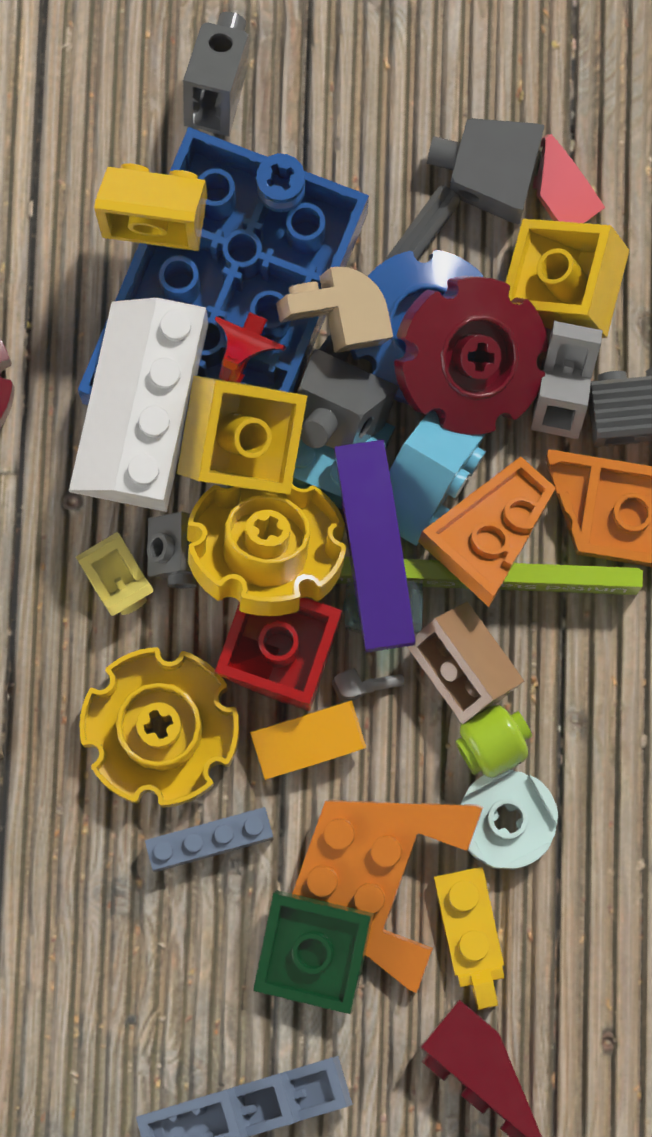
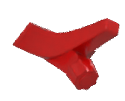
[215,312,286,383]

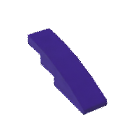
[334,439,416,653]

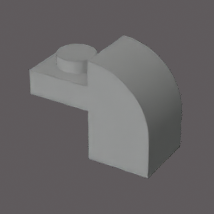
[531,321,603,439]

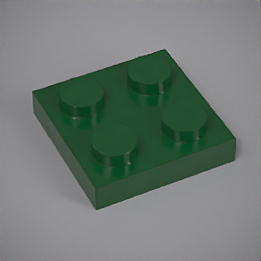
[253,890,374,1014]

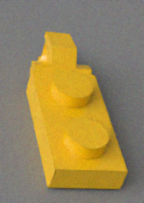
[433,867,504,1010]

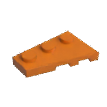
[418,456,556,607]

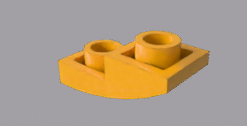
[250,700,366,780]

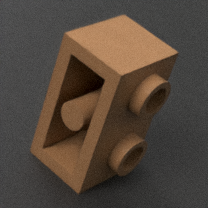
[407,602,525,724]

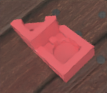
[532,134,605,223]

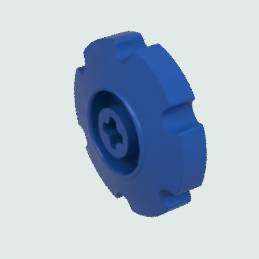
[350,250,483,405]

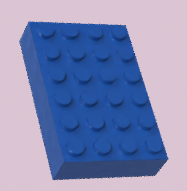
[78,127,369,406]

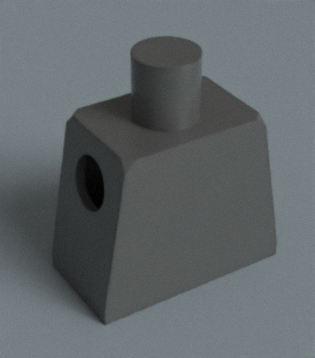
[183,12,249,137]
[426,118,545,224]
[297,348,399,449]

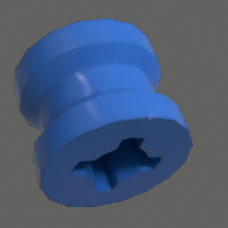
[256,153,305,212]

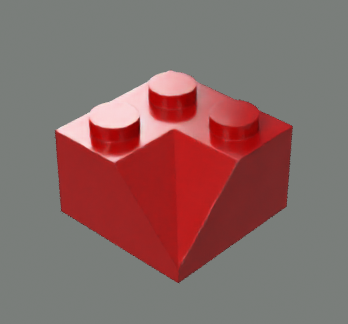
[215,597,342,712]

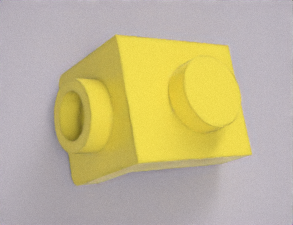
[76,532,154,616]

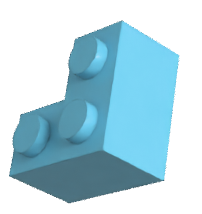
[389,409,486,546]

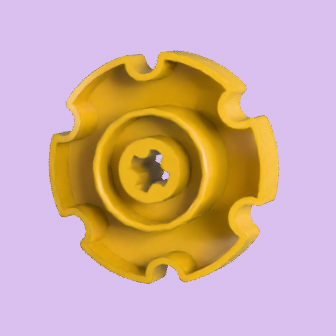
[187,484,347,616]
[79,647,239,808]

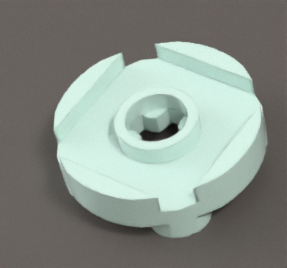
[460,770,558,870]

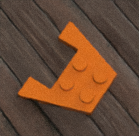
[292,800,484,993]

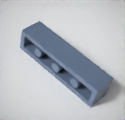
[145,807,274,873]

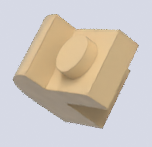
[276,267,393,353]

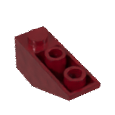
[419,1000,542,1137]

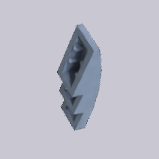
[136,1056,353,1137]

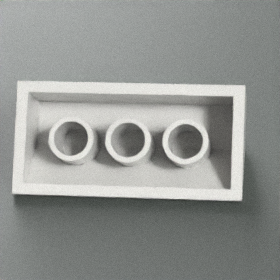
[69,298,208,512]

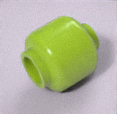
[455,704,533,778]

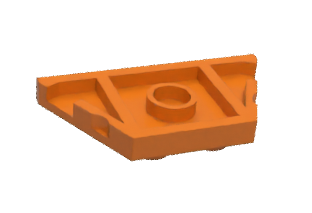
[546,449,652,567]

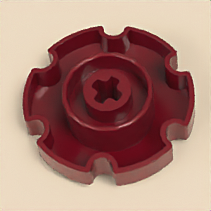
[394,276,548,435]

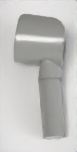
[332,668,404,702]

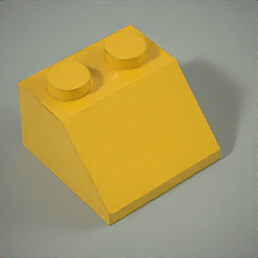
[94,163,207,251]
[505,219,630,338]
[177,375,307,494]

